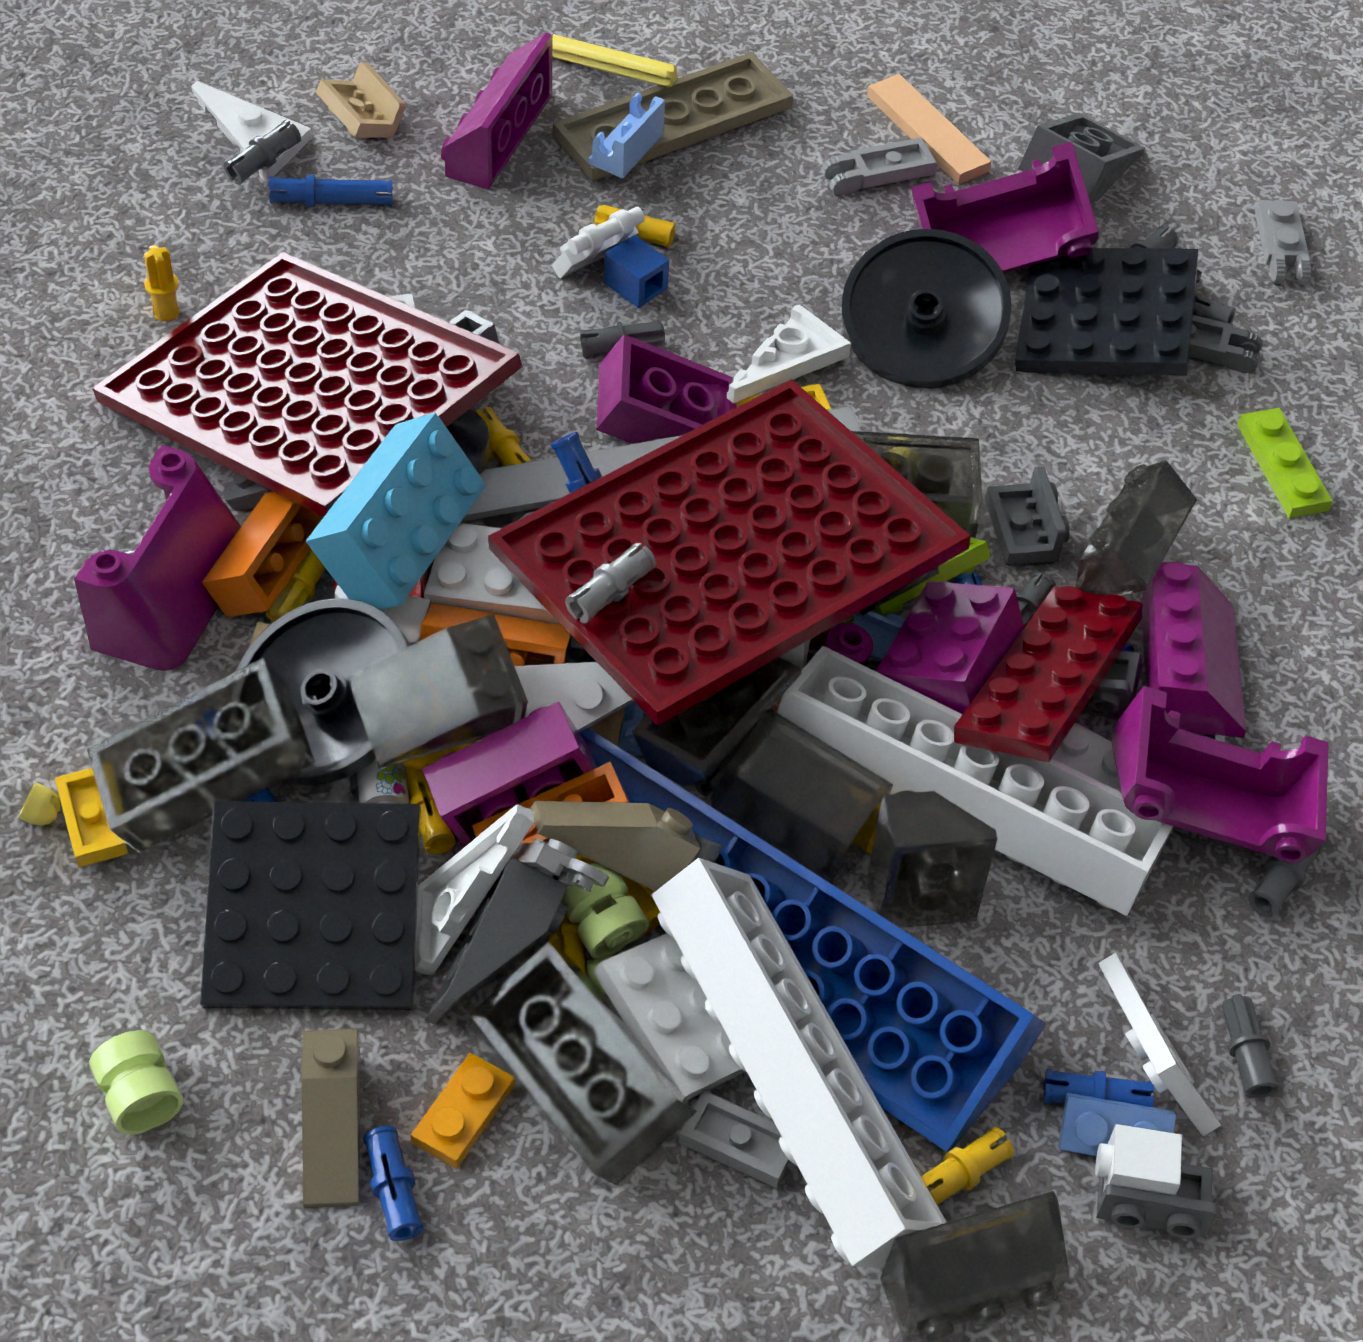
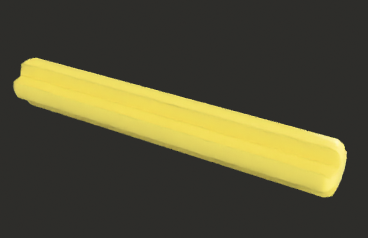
[553,34,678,88]

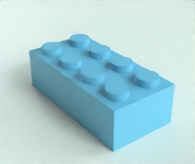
[306,412,487,610]

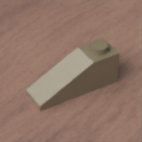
[530,801,701,891]
[302,1029,361,1208]

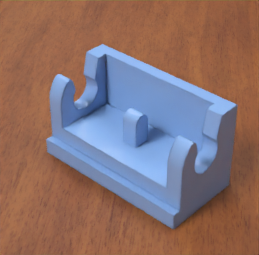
[588,92,665,179]

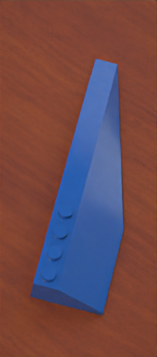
[579,728,1046,1152]

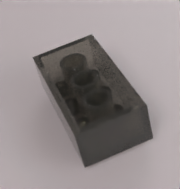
[87,658,316,853]
[470,942,697,1185]

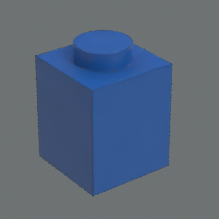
[604,235,669,308]

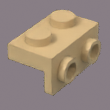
[316,62,406,140]

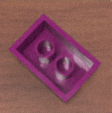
[876,581,1024,714]
[423,701,597,847]

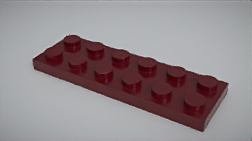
[954,586,1143,763]

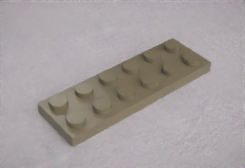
[553,52,793,181]

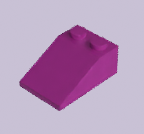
[596,334,737,443]

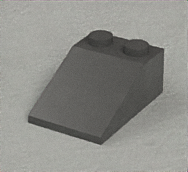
[1018,113,1145,203]
[425,858,568,1024]

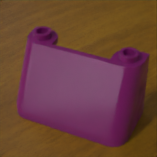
[911,141,1099,273]
[74,445,241,671]
[1112,686,1329,863]

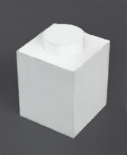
[1095,1124,1182,1196]

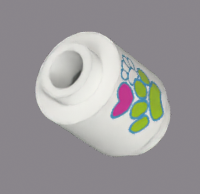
[357,750,409,804]

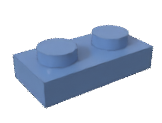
[1058,1093,1176,1156]

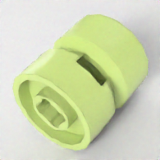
[561,862,650,959]
[89,1030,183,1135]

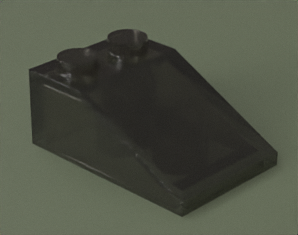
[348,614,528,769]

